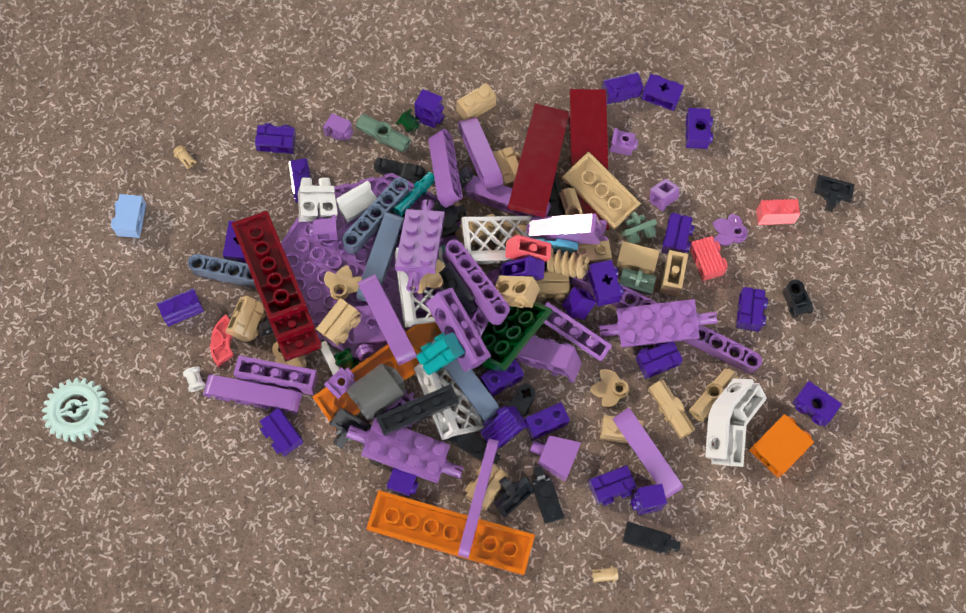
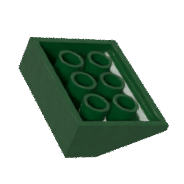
[479,302,552,371]

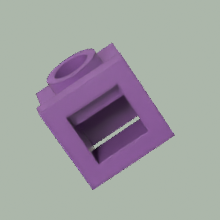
[323,113,353,141]
[609,128,638,156]
[650,179,679,212]
[309,215,338,241]
[324,368,355,398]

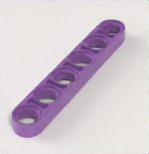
[458,439,499,558]

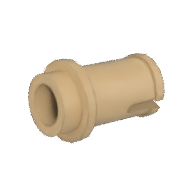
[173,145,196,169]
[592,566,618,583]

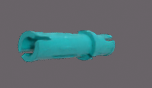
[393,172,435,217]

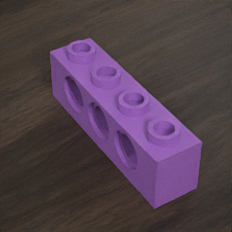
[426,288,491,372]
[544,302,613,362]
[234,356,318,395]

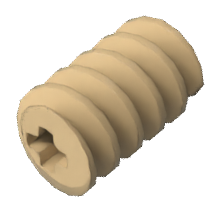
[547,248,589,280]

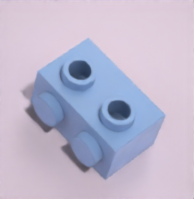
[111,194,146,238]

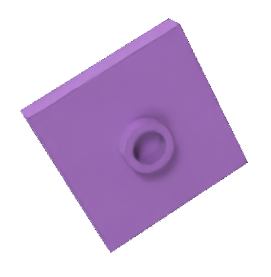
[353,305,387,346]

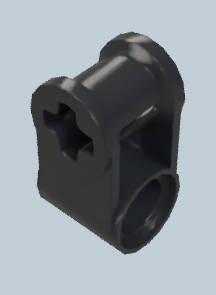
[783,279,813,319]
[507,384,535,418]

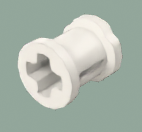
[183,367,206,392]

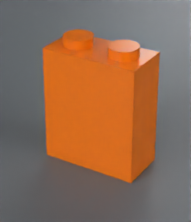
[749,414,814,478]

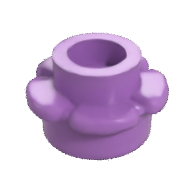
[356,344,374,361]

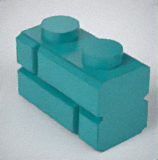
[416,333,465,375]

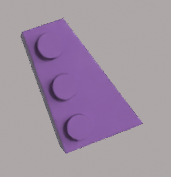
[515,335,582,383]

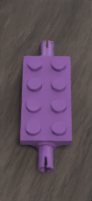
[395,200,445,292]
[599,299,718,348]
[346,417,464,483]

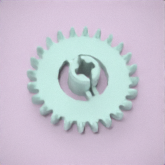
[42,378,110,442]

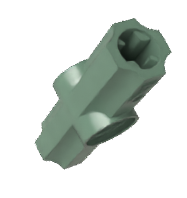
[356,114,411,153]

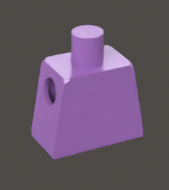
[530,436,581,482]

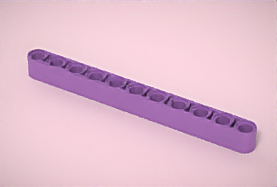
[569,270,762,374]

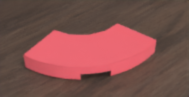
[210,314,234,368]

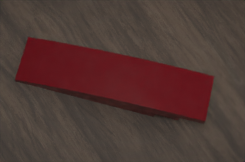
[569,89,609,230]
[508,103,569,218]
[231,211,322,362]

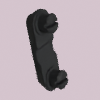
[374,157,426,180]

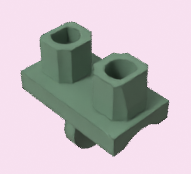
[620,212,657,244]
[619,268,657,296]

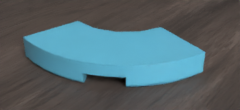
[533,237,578,254]

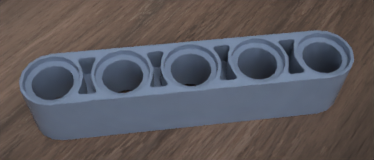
[343,177,409,254]
[356,212,404,302]
[188,254,256,288]
[431,340,500,422]

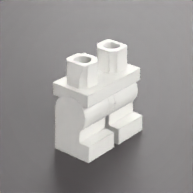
[298,178,338,222]

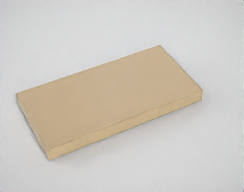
[562,152,641,230]

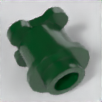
[396,108,420,133]
[334,348,359,370]

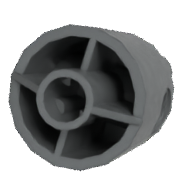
[346,364,405,421]

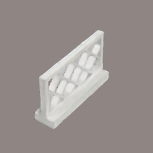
[462,216,532,264]
[395,247,444,328]
[414,363,484,440]

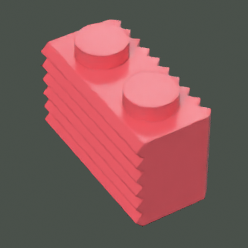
[756,199,800,225]
[505,234,551,262]
[690,236,728,281]

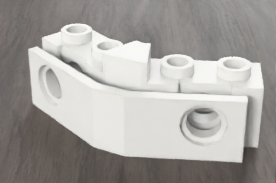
[705,379,767,467]

